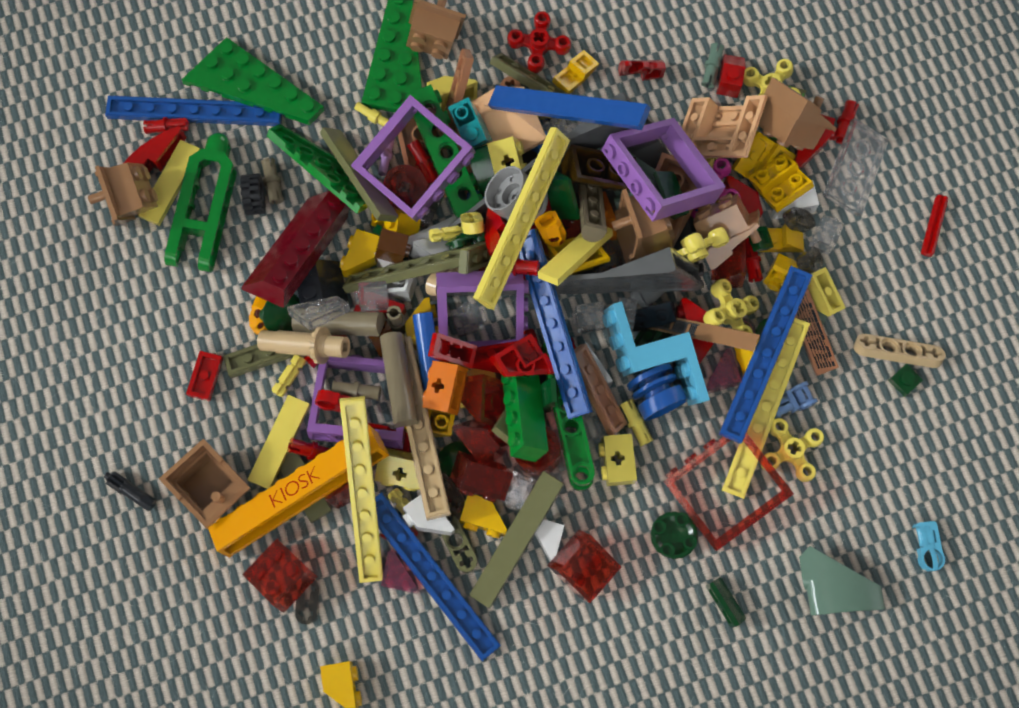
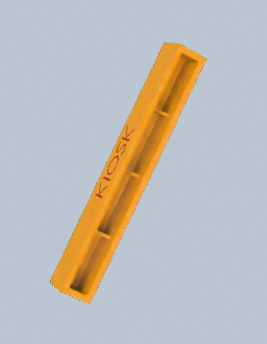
[208,424,389,558]

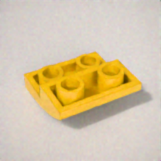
[748,152,814,213]

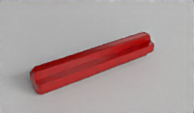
[921,194,948,257]

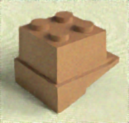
[406,0,466,60]
[758,77,836,150]
[88,163,158,226]
[611,189,676,263]
[693,193,762,270]
[159,439,251,529]

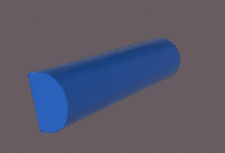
[412,312,443,391]

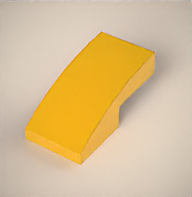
[552,50,600,94]

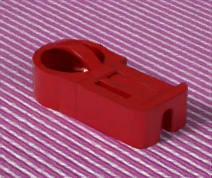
[315,390,349,412]

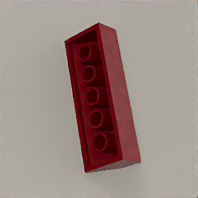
[242,191,349,308]

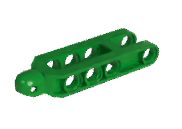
[164,133,237,272]
[541,343,595,492]

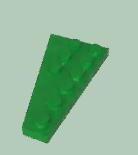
[361,0,422,113]
[181,37,324,125]
[267,124,390,214]

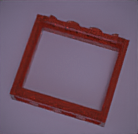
[663,432,794,551]

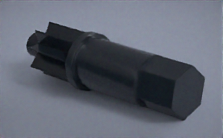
[104,472,157,511]

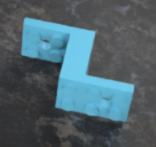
[602,301,710,406]

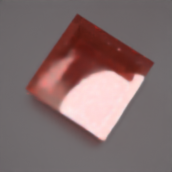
[450,451,513,502]
[547,530,621,603]
[242,539,318,613]

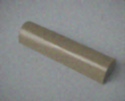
[577,183,607,242]
[292,310,386,336]
[380,332,418,428]

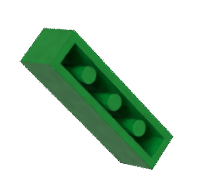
[501,375,549,462]

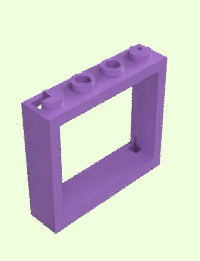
[351,95,476,222]
[601,118,726,222]
[436,271,529,347]
[307,355,406,449]

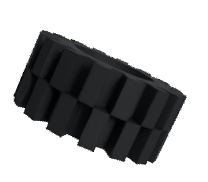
[240,173,266,215]

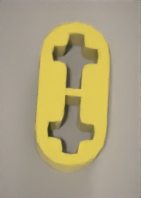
[460,212,484,235]

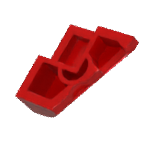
[618,60,666,81]
[490,333,554,377]

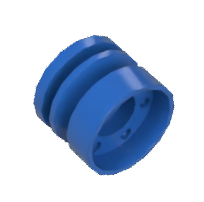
[627,363,688,421]

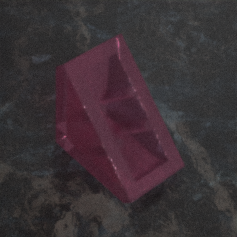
[706,348,741,394]
[381,549,420,594]

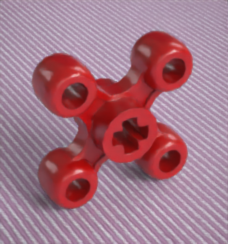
[507,11,571,73]

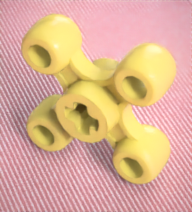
[743,59,801,95]
[672,227,729,263]
[703,279,759,333]
[760,418,824,482]

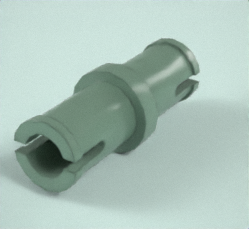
[701,43,725,88]

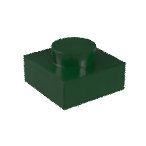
[748,226,774,252]
[888,364,923,397]

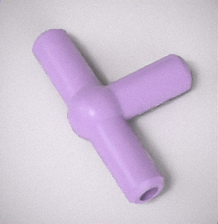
[378,139,395,176]

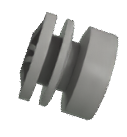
[485,166,548,225]

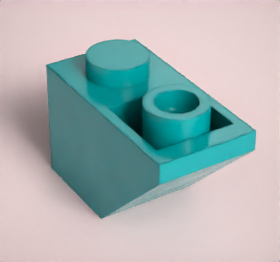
[448,97,492,149]

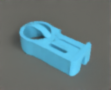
[912,521,945,572]

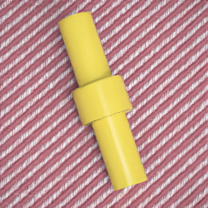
[354,102,389,127]

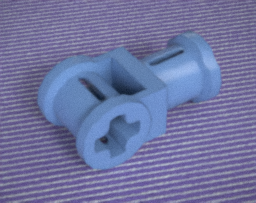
[775,381,818,419]

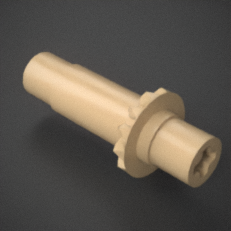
[257,327,350,364]

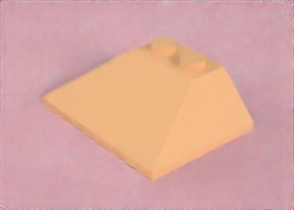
[454,87,546,175]
[682,95,768,158]

